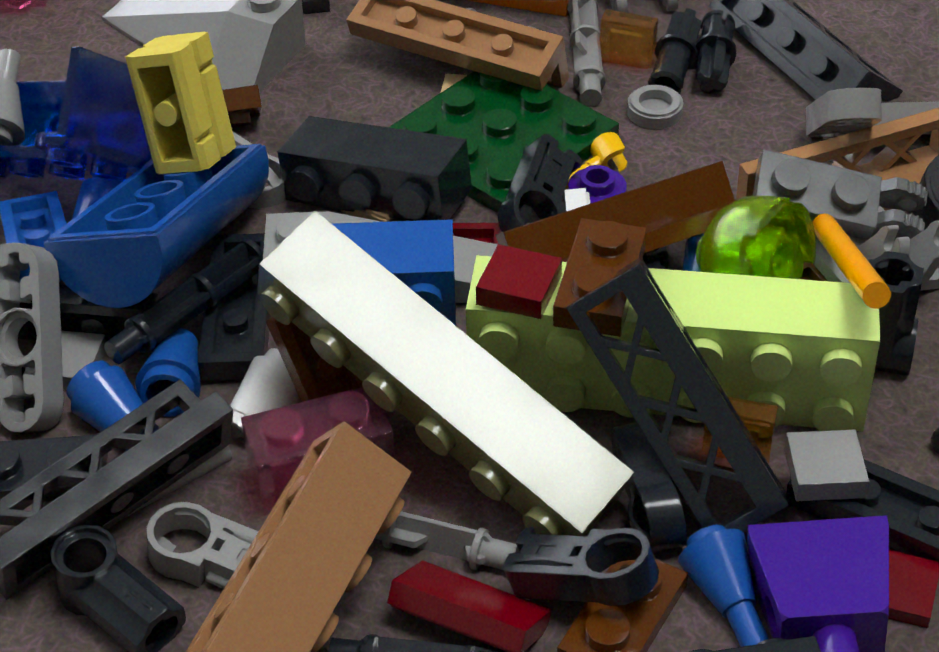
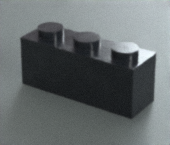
[277,116,472,221]

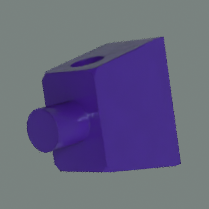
[747,515,889,652]

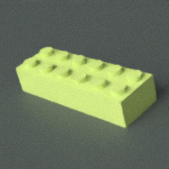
[466,255,880,431]

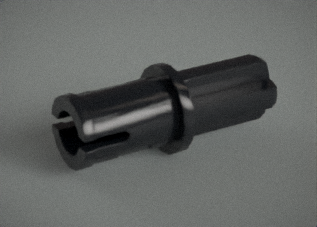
[648,8,702,94]
[695,10,737,93]

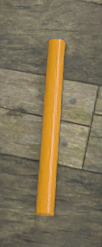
[812,214,891,309]

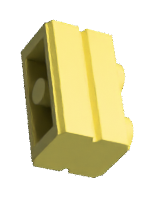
[125,31,236,174]

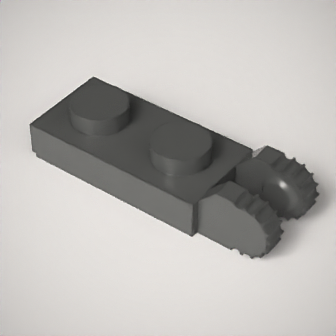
[753,149,928,241]

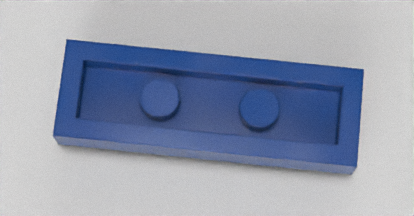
[0,191,67,282]

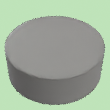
[627,85,683,130]

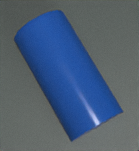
[44,144,269,308]

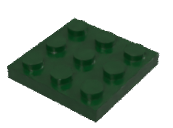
[389,71,619,213]

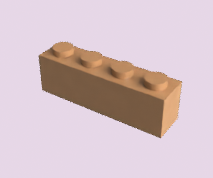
[186,421,411,652]

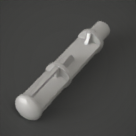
[567,0,606,106]
[375,510,519,571]

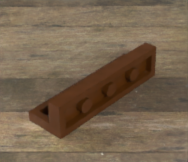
[496,161,763,262]

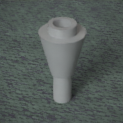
[0,49,25,152]

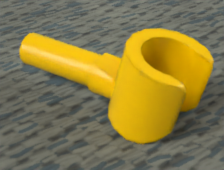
[565,132,627,189]

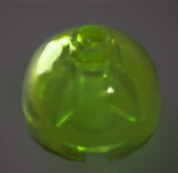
[696,195,816,279]

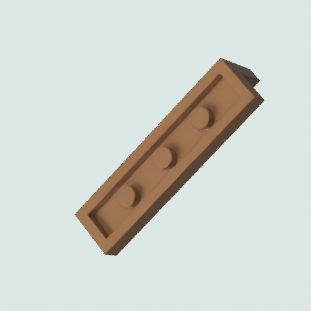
[346,0,569,91]
[736,108,939,250]

